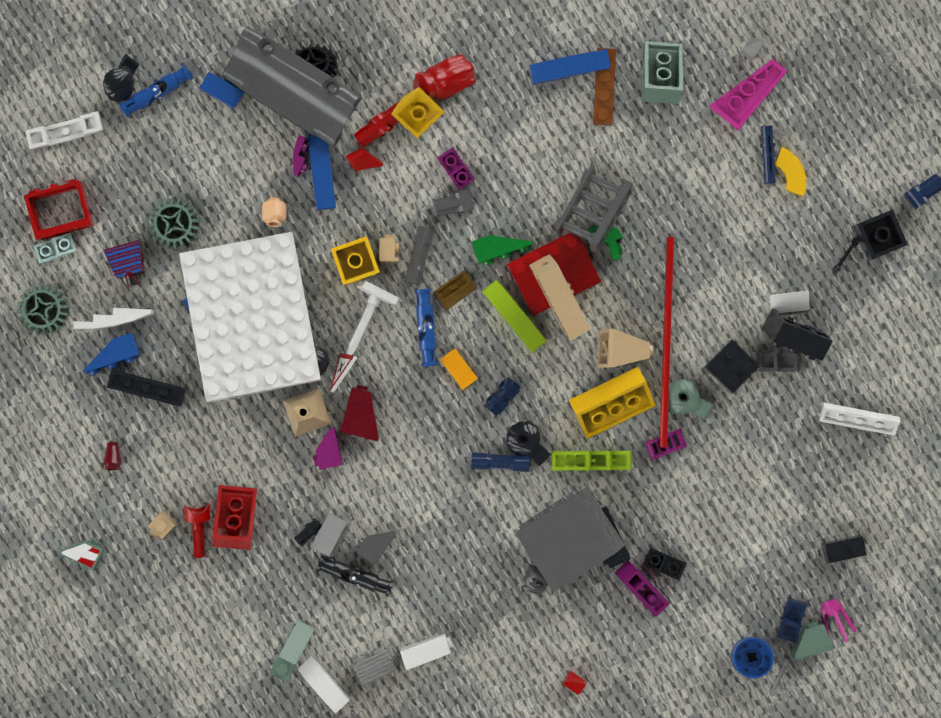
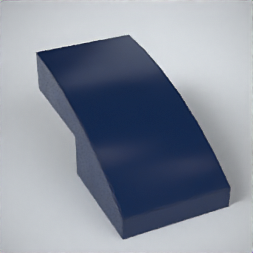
[777,598,807,643]

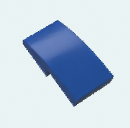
[199,72,244,109]

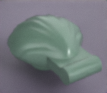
[668,379,714,420]

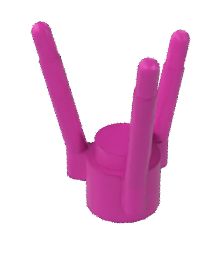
[820,598,857,643]

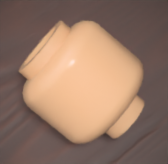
[262,197,287,227]

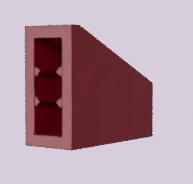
[340,385,379,442]

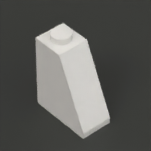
[400,633,453,670]

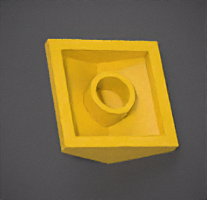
[391,87,445,139]

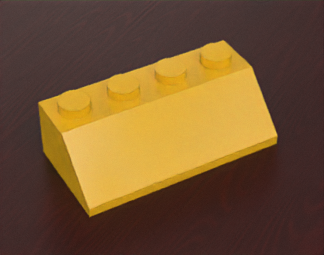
[569,367,656,439]

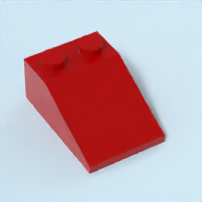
[212,485,257,550]

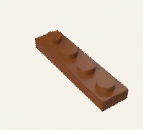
[593,48,616,126]

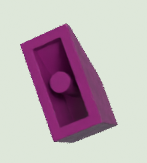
[313,427,343,470]

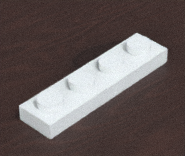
[819,403,900,436]

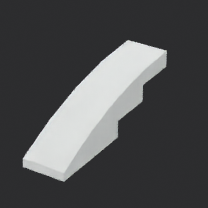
[73,308,154,330]

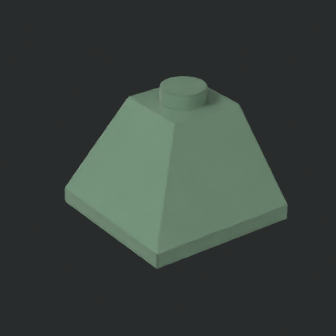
[790,621,834,660]

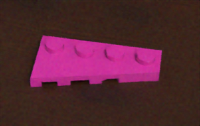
[708,59,787,131]

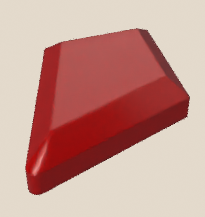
[346,148,383,172]

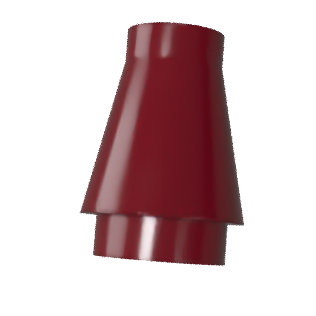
[103,442,122,470]

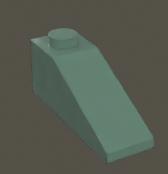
[269,620,315,682]

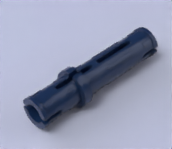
[760,125,776,184]

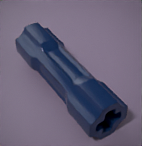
[471,452,530,472]

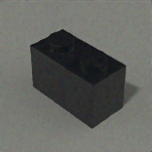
[821,535,867,563]

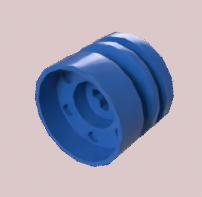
[731,637,774,679]

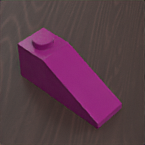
[615,560,670,617]

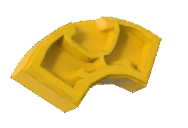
[775,147,806,197]

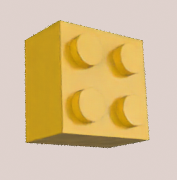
[331,236,381,286]

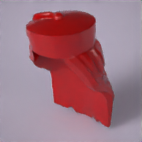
[413,54,476,100]

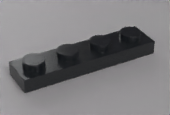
[107,369,187,407]

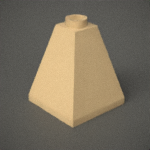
[598,329,653,368]
[283,388,331,437]

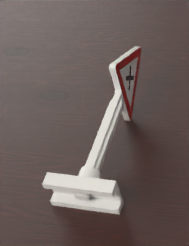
[330,281,398,393]

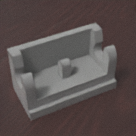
[311,513,351,558]

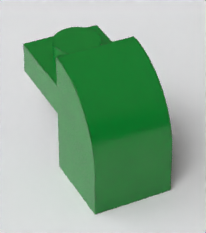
[587,225,623,262]

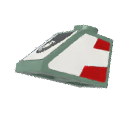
[58,539,105,571]

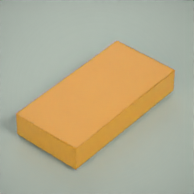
[440,348,478,390]

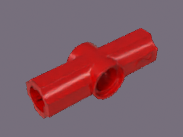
[353,102,399,148]

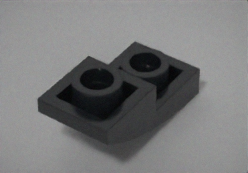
[643,547,687,581]

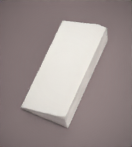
[769,290,809,314]

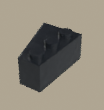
[762,308,833,361]

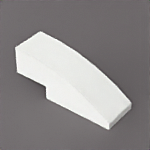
[298,656,350,714]

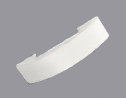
[25,111,103,150]

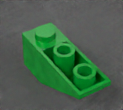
[471,235,533,266]

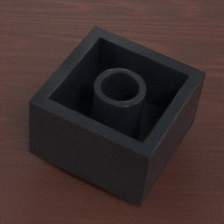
[853,209,908,261]
[703,339,760,394]

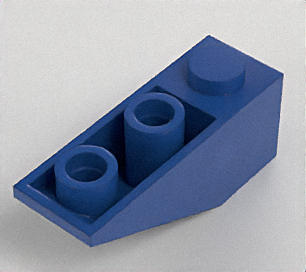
[83,333,141,376]

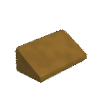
[433,270,477,311]

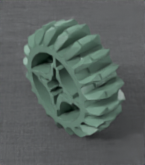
[148,198,200,250]
[17,283,70,335]

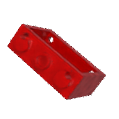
[24,178,94,241]

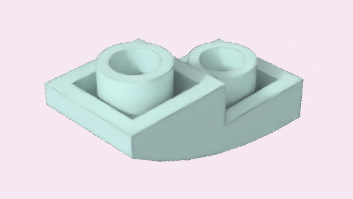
[33,233,76,264]

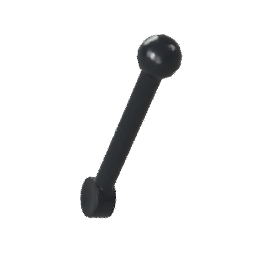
[833,238,859,272]

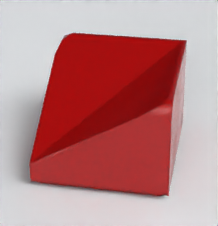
[563,671,587,695]

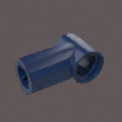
[904,174,941,209]

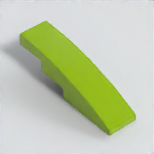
[482,279,547,353]
[552,451,632,471]

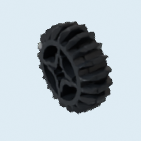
[296,43,338,79]

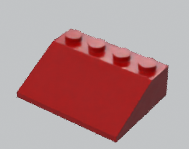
[507,232,601,316]

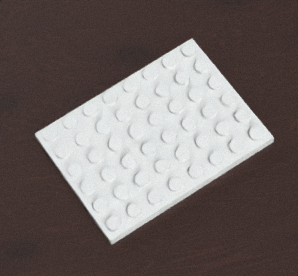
[179,232,321,403]

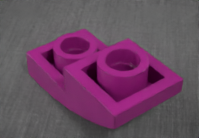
[293,135,309,178]
[437,147,475,190]

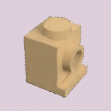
[379,235,399,263]

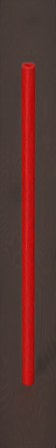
[659,237,674,448]

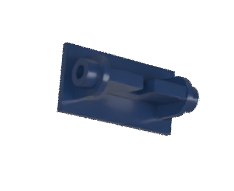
[484,377,520,416]

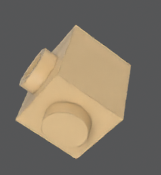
[148,511,178,539]

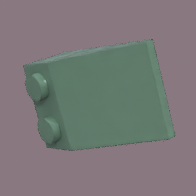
[641,41,683,104]

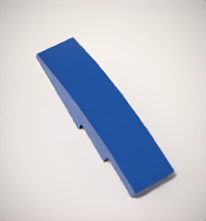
[529,49,610,84]
[308,133,336,211]

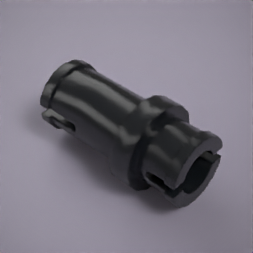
[294,518,322,546]

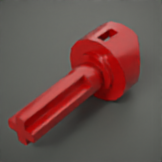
[184,503,211,559]

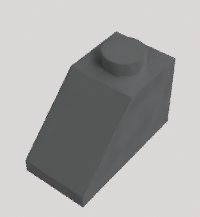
[355,530,397,565]

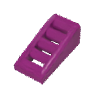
[644,429,687,460]

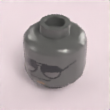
[523,565,548,594]

